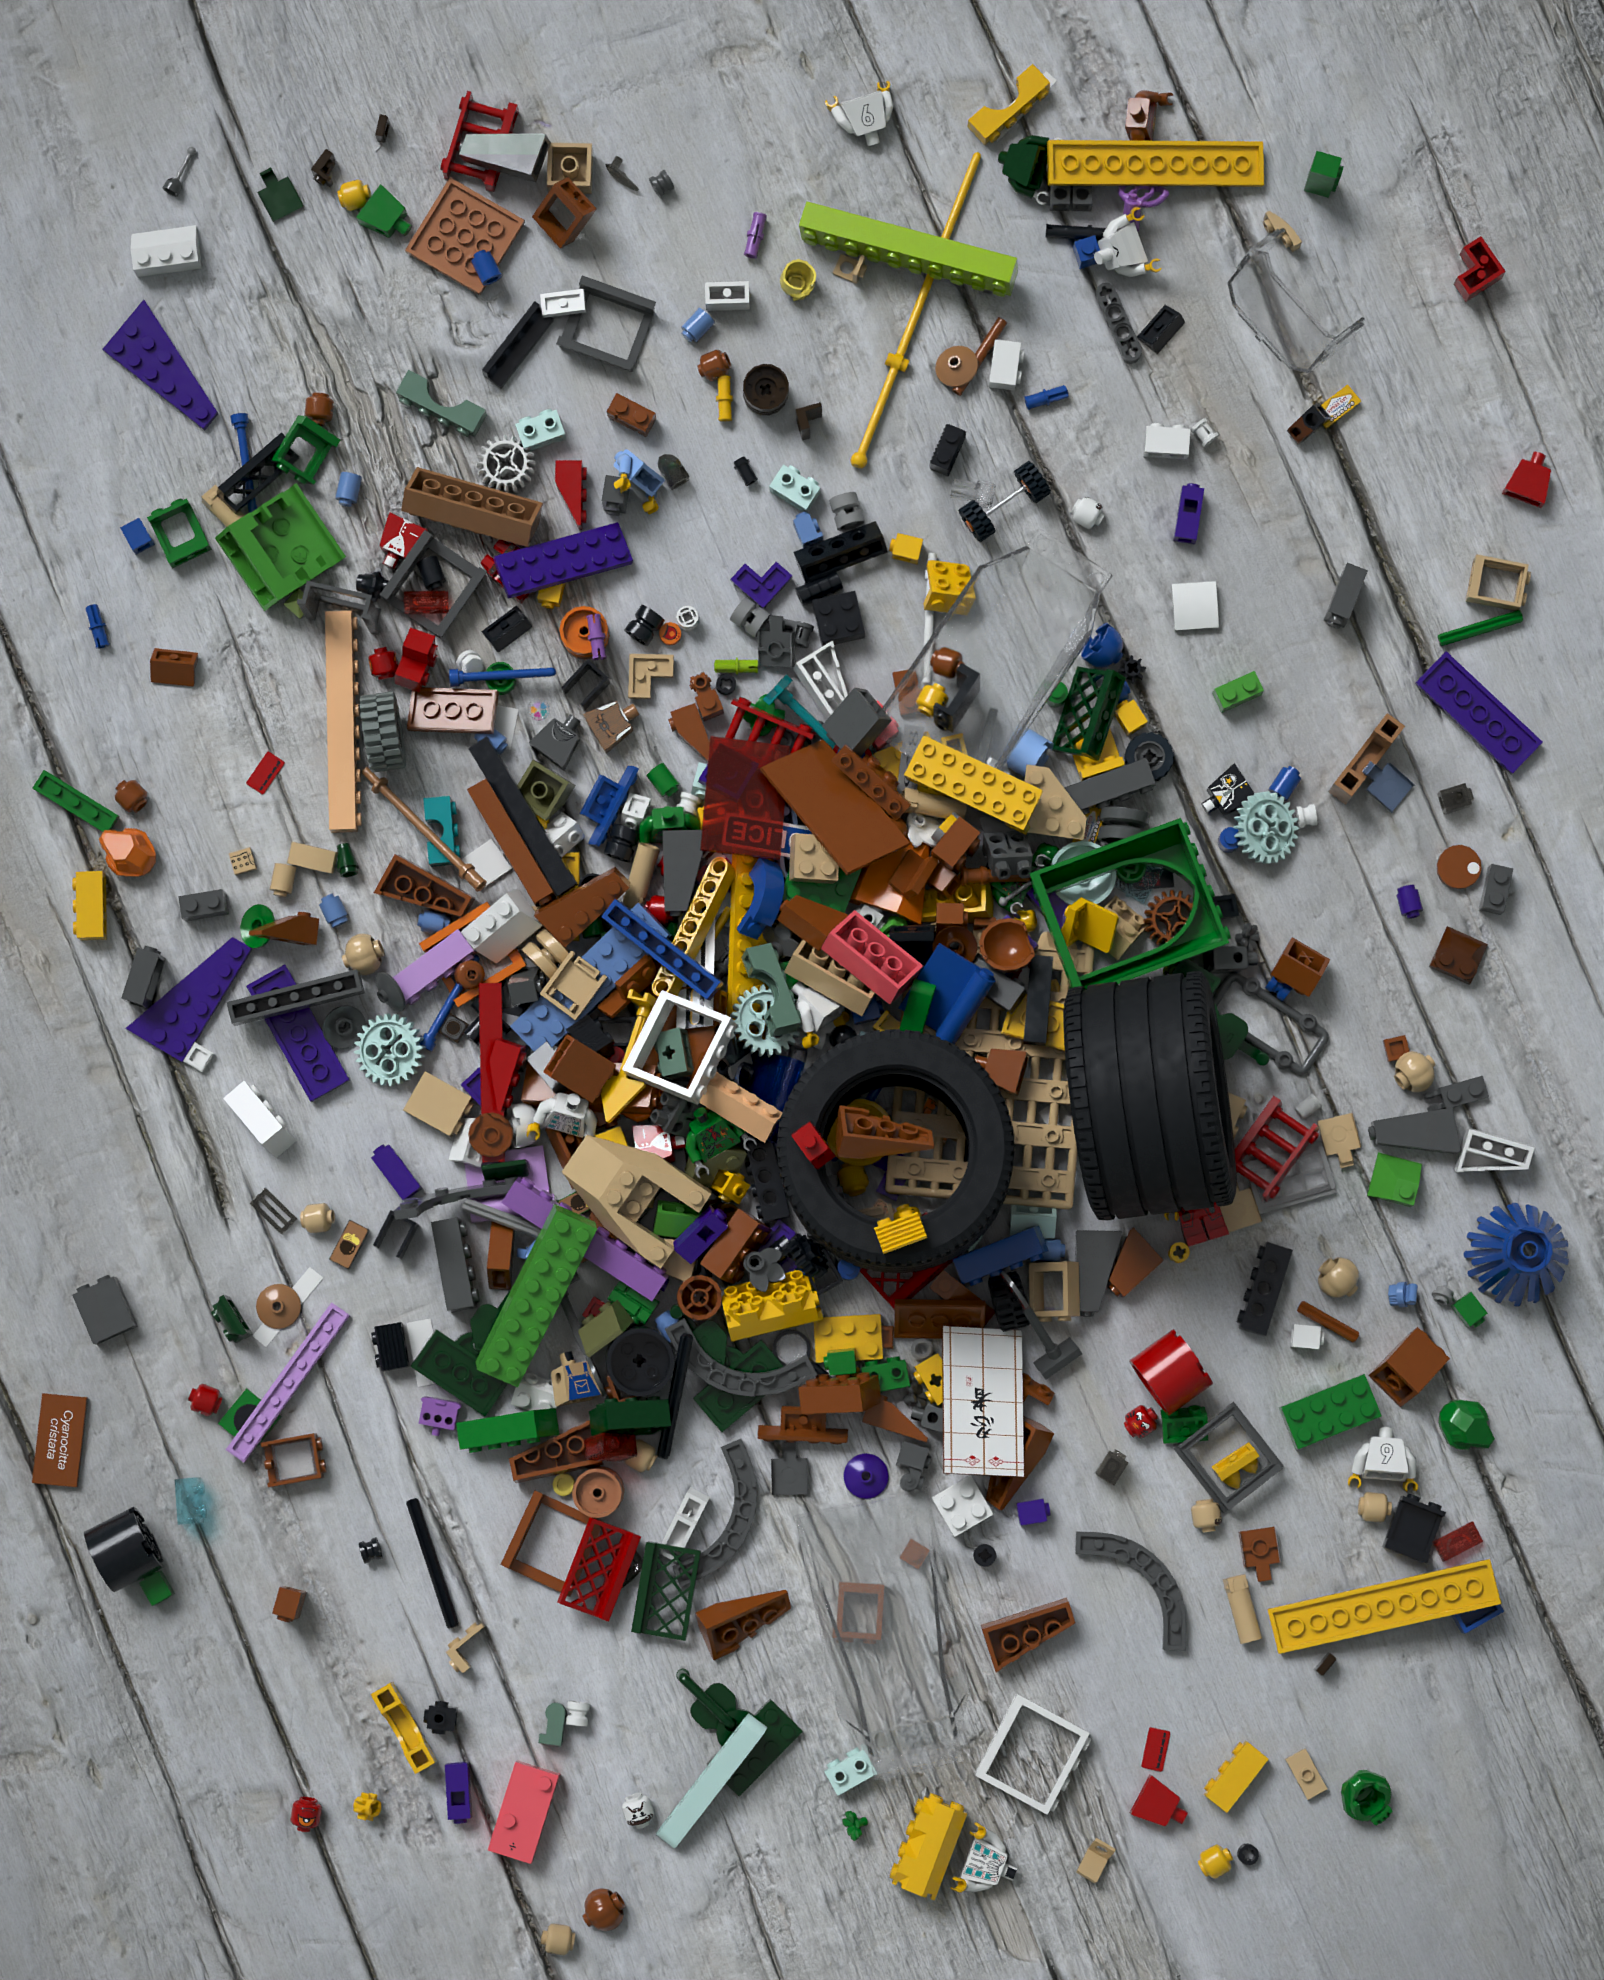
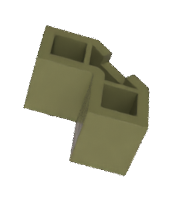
[684,1142,747,1188]

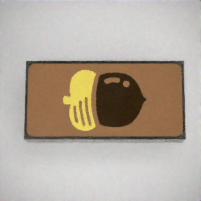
[329,1220,370,1270]

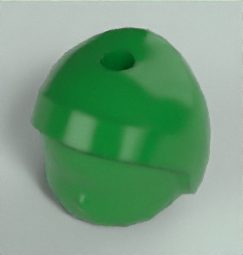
[1034,842,1059,867]

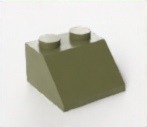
[518,760,576,821]
[578,1300,634,1357]

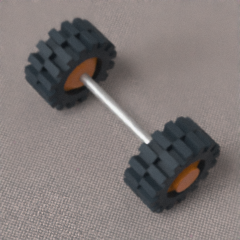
[958,461,1051,542]

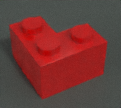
[1453,236,1506,302]
[395,627,438,693]

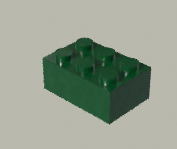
[589,1396,671,1438]

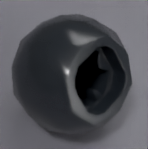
[829,1025,857,1048]

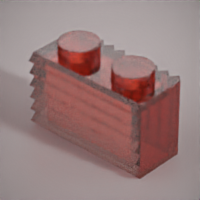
[584,1433,638,1462]

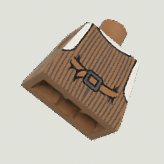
[583,701,640,753]

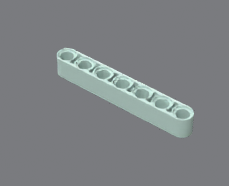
[656,1714,767,1848]

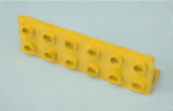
[904,736,1043,835]

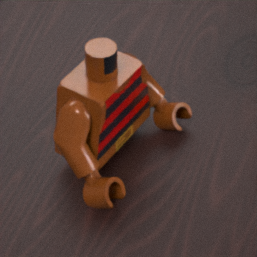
[1125,90,1173,141]

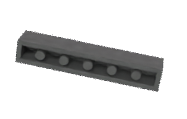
[226,969,365,1026]

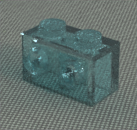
[174,1477,207,1525]

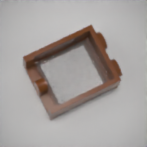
[261,1433,327,1487]

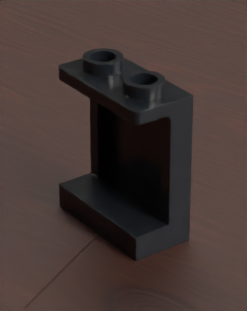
[933,663,980,733]
[889,925,936,979]
[1382,1493,1446,1563]

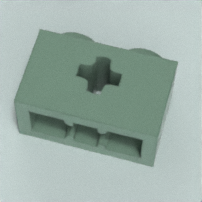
[654,1027,694,1080]

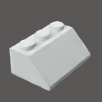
[131,225,202,277]
[461,889,543,964]

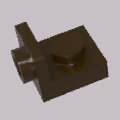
[311,149,335,187]

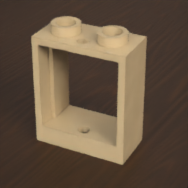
[1465,554,1531,611]
[1029,1261,1080,1322]

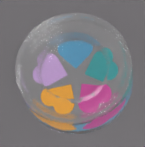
[528,698,550,721]

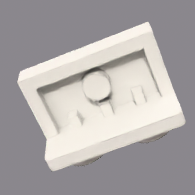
[545,812,585,857]
[511,1372,557,1411]

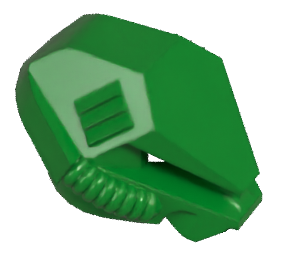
[1438,1399,1495,1450]
[1341,1770,1392,1826]

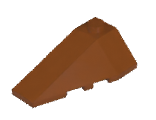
[986,1416,1054,1510]
[695,1590,791,1660]

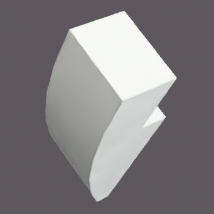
[660,1487,710,1562]

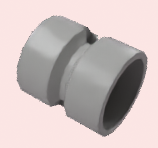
[829,492,865,531]
[730,597,771,638]

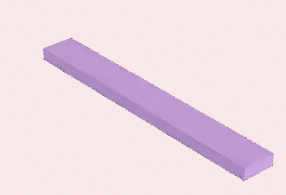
[226,1302,350,1463]

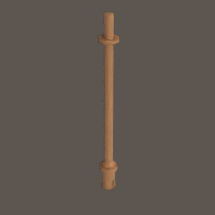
[362,767,487,892]

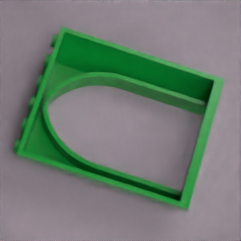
[1030,818,1231,990]

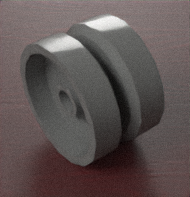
[1098,807,1150,844]

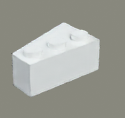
[793,640,848,720]
[224,1081,297,1158]

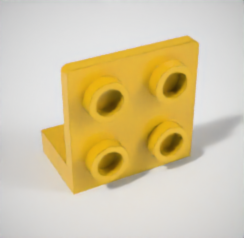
[1068,728,1125,781]

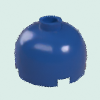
[1081,623,1123,668]

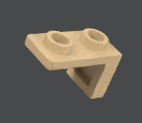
[446,1622,485,1673]

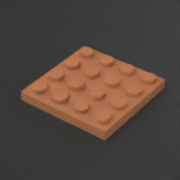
[405,177,525,295]

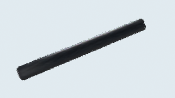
[657,1333,693,1459]
[406,1498,459,1629]

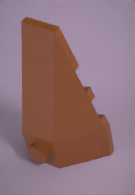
[836,1106,934,1159]

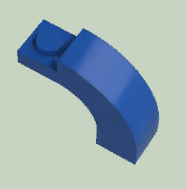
[737,857,784,940]

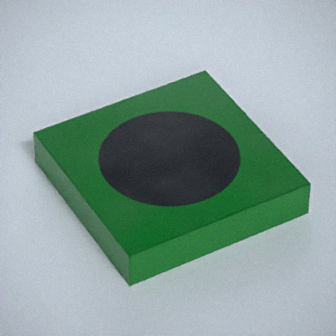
[218,1388,282,1452]

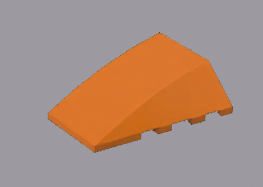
[849,835,930,925]

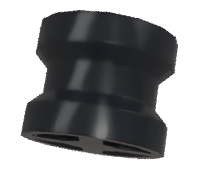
[359,1537,383,1564]
[973,1544,996,1567]

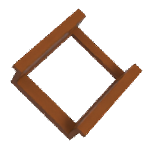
[500,1490,603,1597]

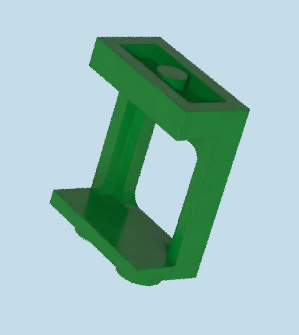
[272,415,341,486]
[147,498,212,569]

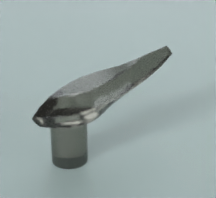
[605,156,639,191]
[621,1551,644,1589]

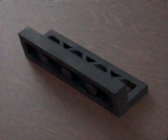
[482,301,554,389]
[217,432,299,514]

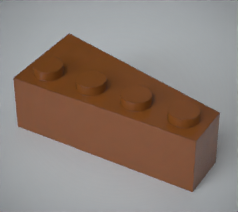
[373,854,476,917]
[534,867,631,947]
[509,1420,604,1483]
[981,1597,1075,1672]

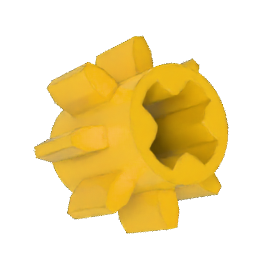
[353,1792,381,1821]

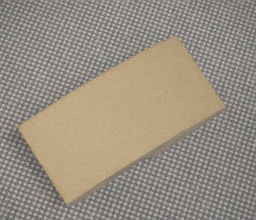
[1263,211,1302,252]
[287,842,338,874]

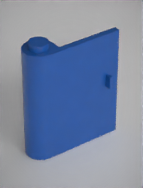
[898,943,995,1045]

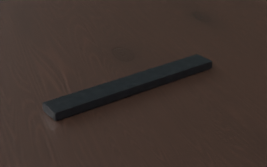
[468,736,578,897]

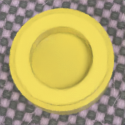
[553,1473,575,1496]

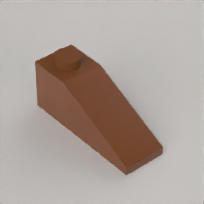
[668,703,714,763]
[249,912,319,946]
[929,1270,995,1327]
[862,1395,928,1442]

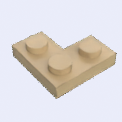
[628,654,674,699]

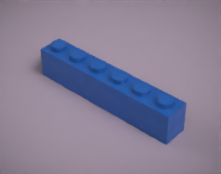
[601,899,724,1001]

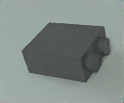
[1324,563,1368,629]
[822,687,892,757]
[72,1275,138,1345]

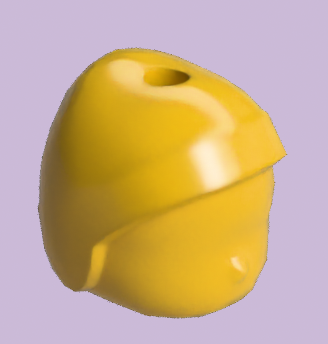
[1014,910,1037,932]

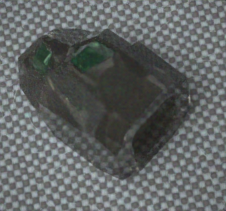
[657,454,690,490]

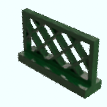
[1052,666,1126,761]
[631,1541,701,1641]

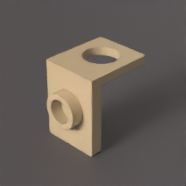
[833,254,867,284]
[1076,1838,1116,1883]

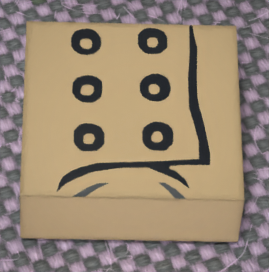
[229,847,257,875]

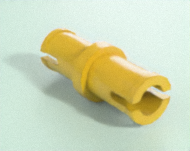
[716,376,733,422]

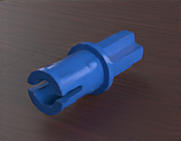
[1024,385,1069,410]
[86,604,110,649]

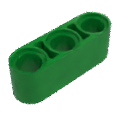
[899,979,936,1034]

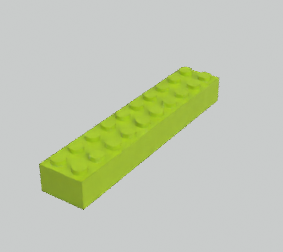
[799,201,1018,297]

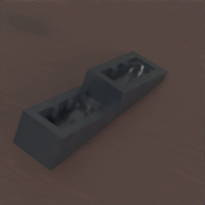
[1023,955,1053,1046]

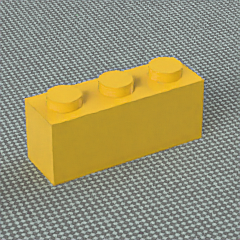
[72,871,107,941]
[1204,1740,1269,1813]

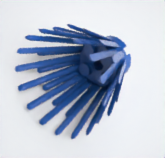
[1463,1203,1569,1307]

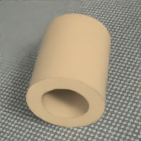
[270,863,296,897]

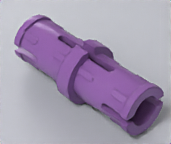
[744,212,767,258]
[586,614,607,660]

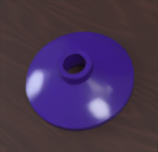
[844,1453,889,1499]

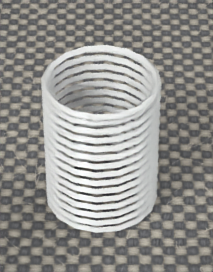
[1295,1094,1322,1120]

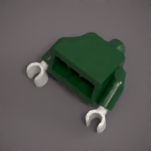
[998,135,1063,205]

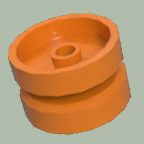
[559,606,610,660]

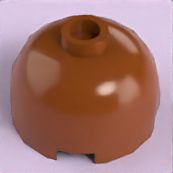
[677,1275,722,1320]

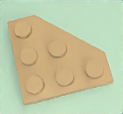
[1024,764,1087,840]

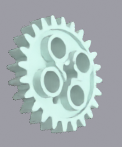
[1233,791,1299,864]
[730,984,802,1057]
[354,1014,426,1086]

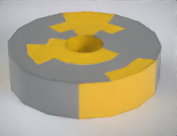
[931,812,959,843]

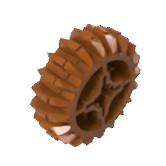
[1143,890,1193,946]

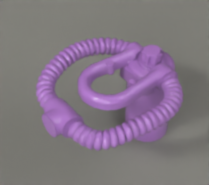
[1118,186,1169,232]

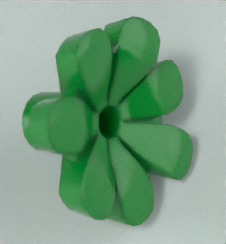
[842,1811,868,1841]

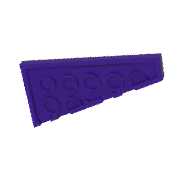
[102,299,218,431]
[125,937,252,1063]

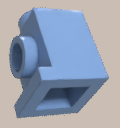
[793,511,823,548]

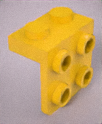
[923,560,974,615]
[1061,897,1119,953]

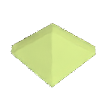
[284,589,304,619]

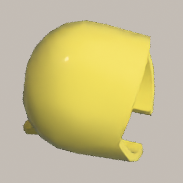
[780,259,816,301]

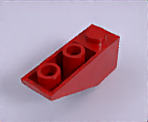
[555,460,587,530]
[489,1038,527,1112]

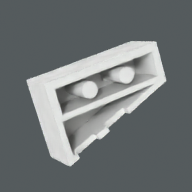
[1454,1127,1534,1172]

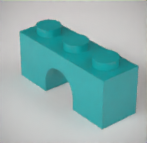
[423,796,461,867]

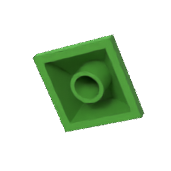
[1367,1152,1422,1207]

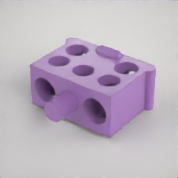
[419,1396,462,1436]

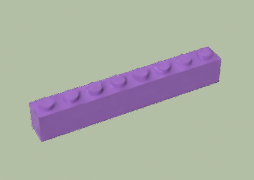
[501,1177,669,1301]

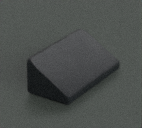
[1137,305,1185,354]
[481,605,532,652]

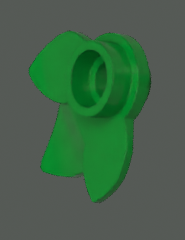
[743,694,785,737]

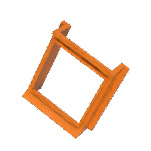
[419,902,526,1008]

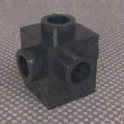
[423,1701,458,1734]

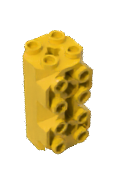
[721,1270,823,1342]
[889,1793,967,1900]

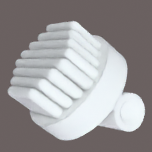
[455,649,483,673]

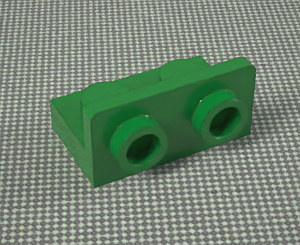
[1160,1405,1208,1444]

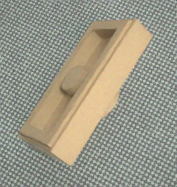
[1285,1748,1327,1800]

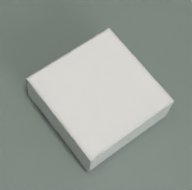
[183,1042,214,1073]

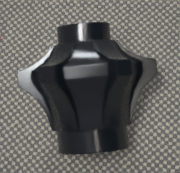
[356,568,389,603]

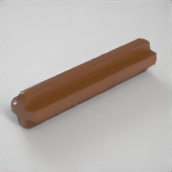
[1297,1301,1359,1343]

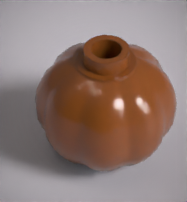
[582,1888,625,1931]

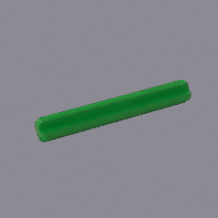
[1438,610,1523,646]

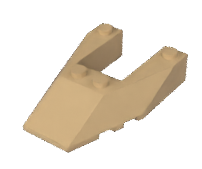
[562,1135,711,1268]

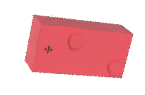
[821,910,923,1005]
[488,1760,560,1864]

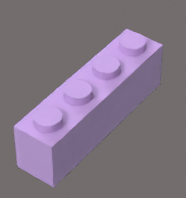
[393,929,477,1005]

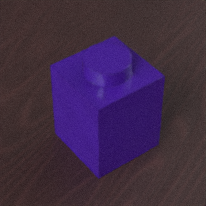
[1016,1499,1051,1526]

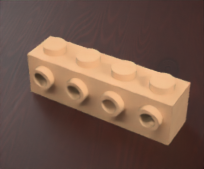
[699,1071,782,1143]

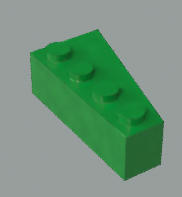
[456,1408,560,1453]

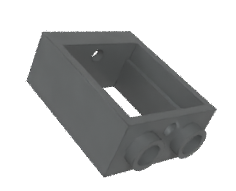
[121,945,166,1009]

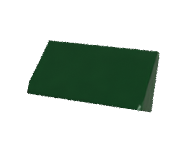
[481,1159,529,1181]

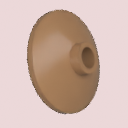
[935,346,978,387]
[256,1284,301,1329]

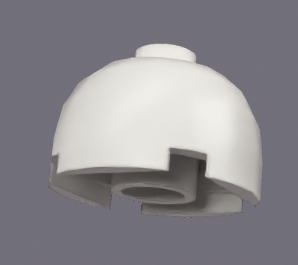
[506,1103,544,1148]

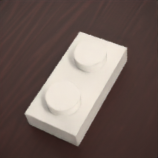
[540,289,586,318]

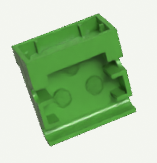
[215,483,346,611]

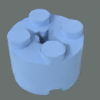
[1005,728,1054,777]

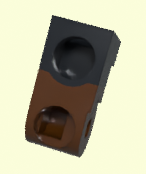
[1287,403,1332,444]

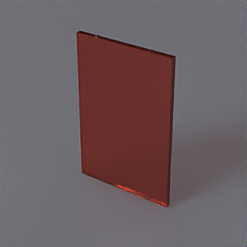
[700,736,790,860]

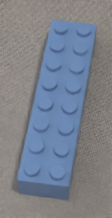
[510,902,672,1051]

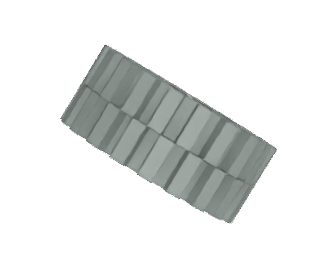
[360,691,406,773]

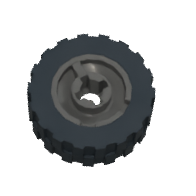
[1124,732,1174,781]

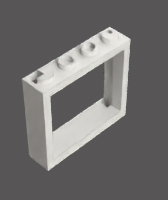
[622,990,737,1105]
[974,1693,1091,1815]

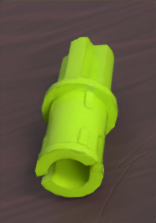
[714,657,758,675]

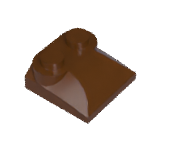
[1429,926,1488,985]

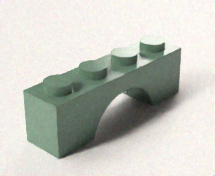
[396,370,487,437]
[741,943,801,1037]

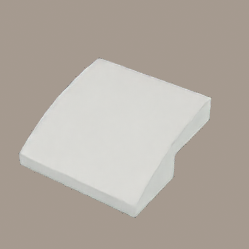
[1171,581,1219,630]

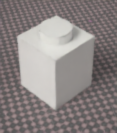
[1290,1324,1324,1350]

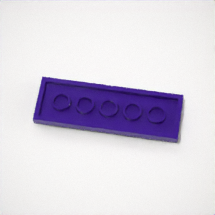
[493,522,633,599]
[1415,651,1543,775]
[246,964,350,1102]

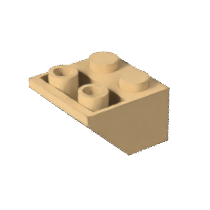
[1104,895,1149,960]

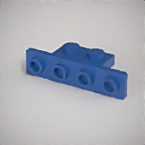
[580,765,639,847]

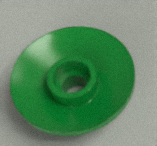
[240,904,275,948]

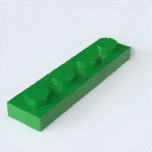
[32,770,120,832]

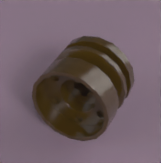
[743,364,789,416]

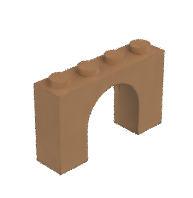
[1328,713,1405,805]

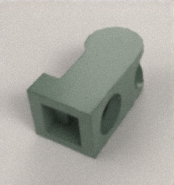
[538,1702,566,1746]

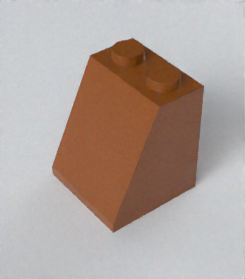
[1368,1327,1450,1407]

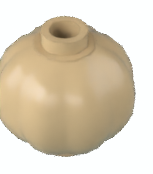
[342,934,385,975]
[1394,1051,1435,1092]
[1318,1257,1359,1298]

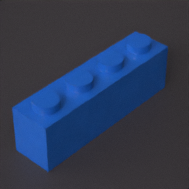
[953,1226,1049,1286]

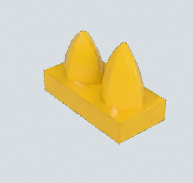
[1211,1442,1259,1489]

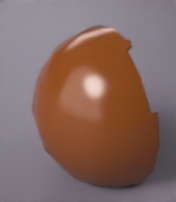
[979,918,1035,973]

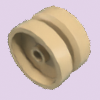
[521,929,575,980]

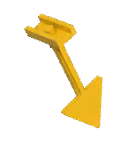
[601,989,657,1123]

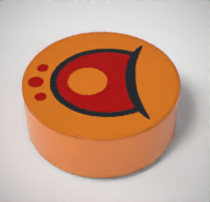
[659,622,681,645]

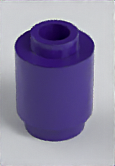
[1396,885,1423,919]

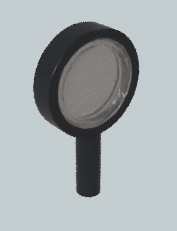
[773,1330,829,1375]

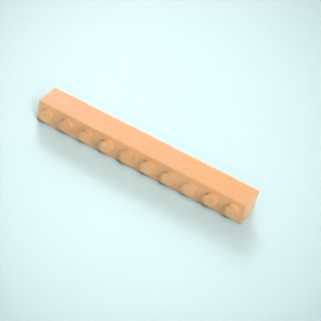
[325,611,362,833]

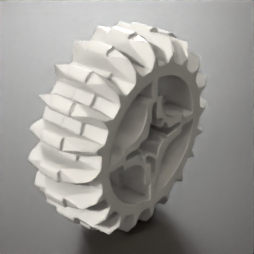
[476,434,536,493]

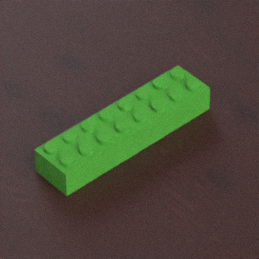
[475,1204,597,1387]

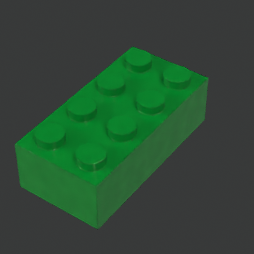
[1279,1374,1382,1450]

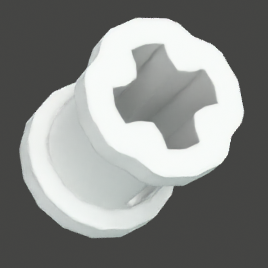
[1190,418,1219,447]

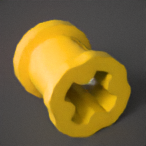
[1168,1242,1190,1263]

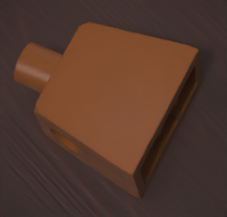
[975,1049,1030,1096]

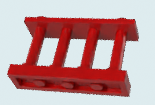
[440,91,519,192]
[712,697,816,769]
[1235,1095,1319,1202]

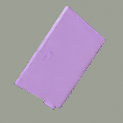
[464,1145,555,1223]

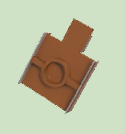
[1238,1526,1281,1582]

